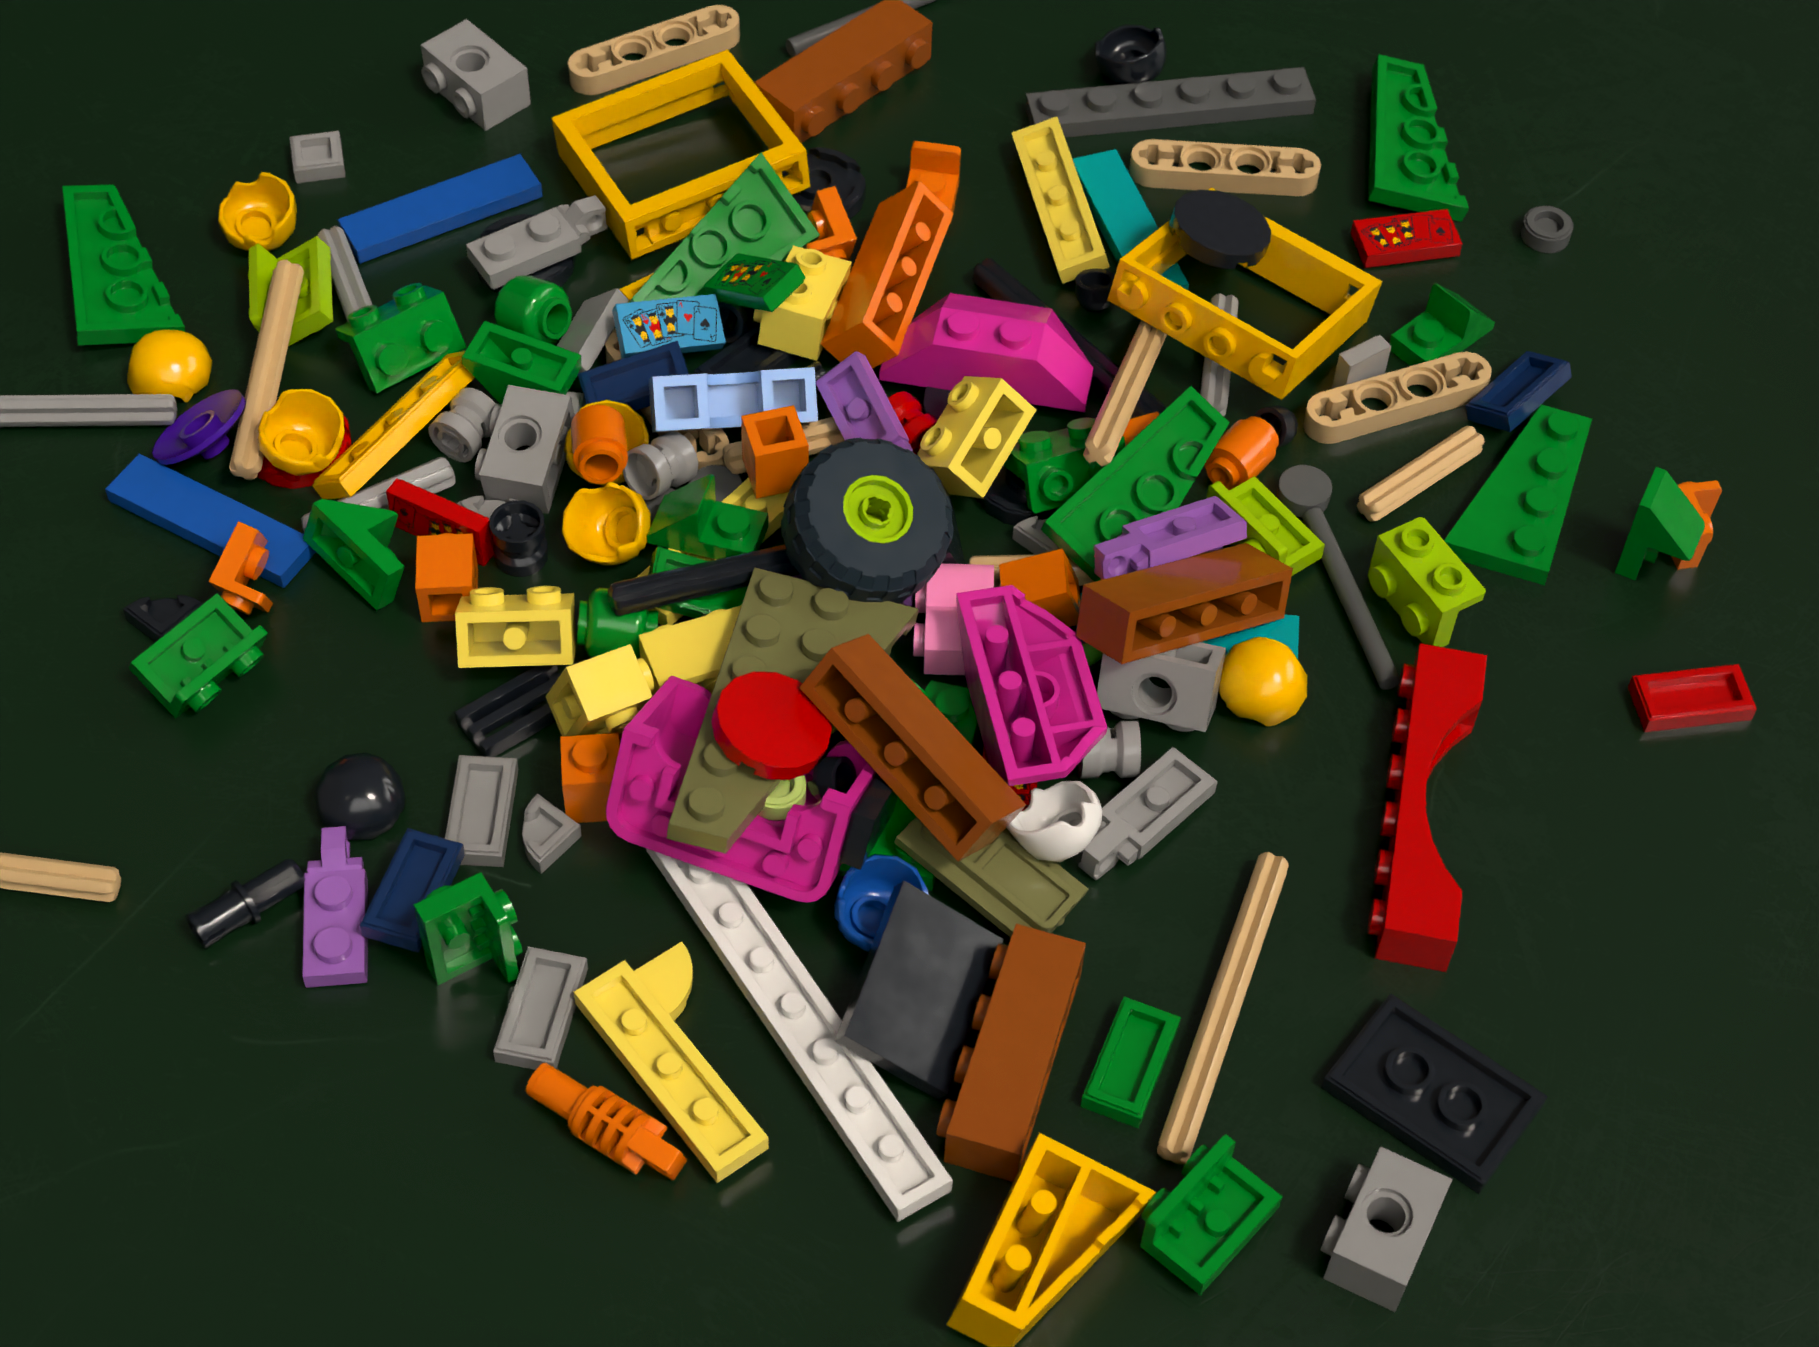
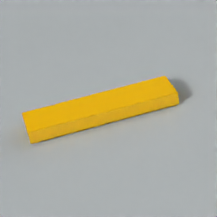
[312,351,475,500]

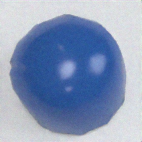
[834,854,929,952]

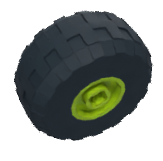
[781,437,954,604]

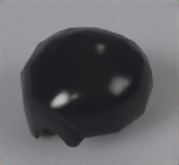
[1095,25,1167,85]
[315,753,405,840]

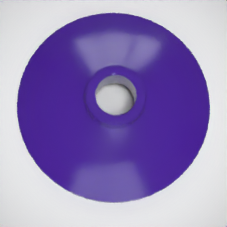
[152,389,246,465]

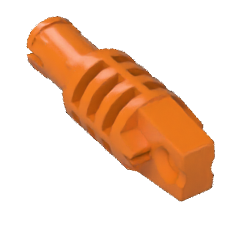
[526,1062,687,1181]

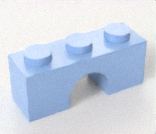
[648,367,818,432]

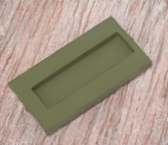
[894,817,1089,938]

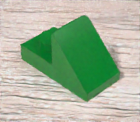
[1389,283,1495,366]
[462,321,581,404]
[1615,467,1705,580]
[647,474,768,560]
[303,499,405,611]

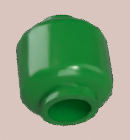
[494,275,572,344]
[577,588,658,659]

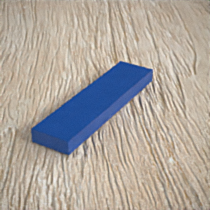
[337,154,543,264]
[105,453,316,588]

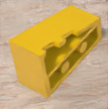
[946,1133,1156,1347]

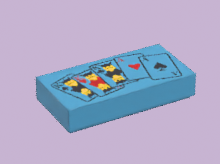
[612,294,726,359]

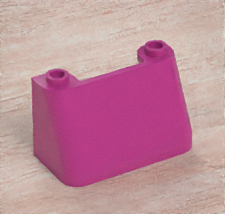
[606,675,876,903]

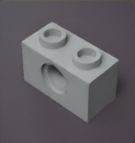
[421,19,531,131]
[475,385,575,514]
[1097,642,1226,732]
[1320,1146,1452,1312]

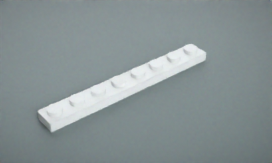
[646,848,953,1222]

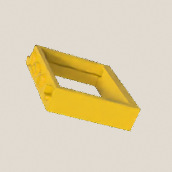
[551,49,810,260]
[1107,187,1382,400]

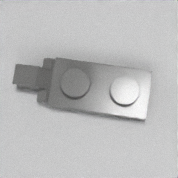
[466,195,607,289]
[1078,747,1218,881]

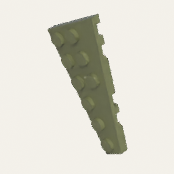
[667,567,919,854]

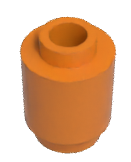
[571,405,628,484]
[1204,416,1279,490]

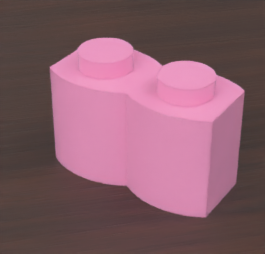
[913,563,994,675]

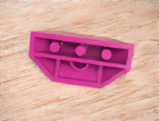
[879,293,1093,412]
[956,585,1107,786]

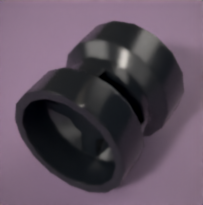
[489,500,548,577]

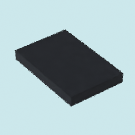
[835,881,1003,1100]
[1321,994,1548,1194]

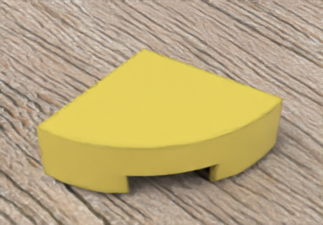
[634,941,693,1020]

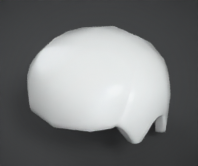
[1007,781,1102,862]

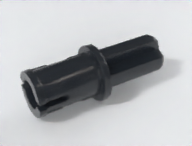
[185,859,305,949]

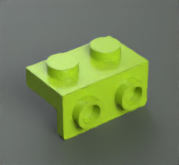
[248,236,333,346]
[1207,476,1325,576]
[1367,517,1486,647]

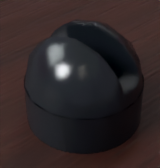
[1075,269,1115,312]
[718,302,753,343]
[1254,405,1298,448]
[807,756,857,801]

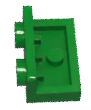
[335,283,467,393]
[1003,418,1125,513]
[129,593,268,719]
[414,872,523,985]
[1140,1134,1283,1295]

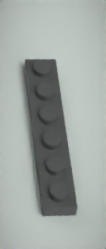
[1025,67,1316,138]

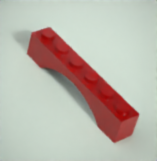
[1367,643,1487,972]

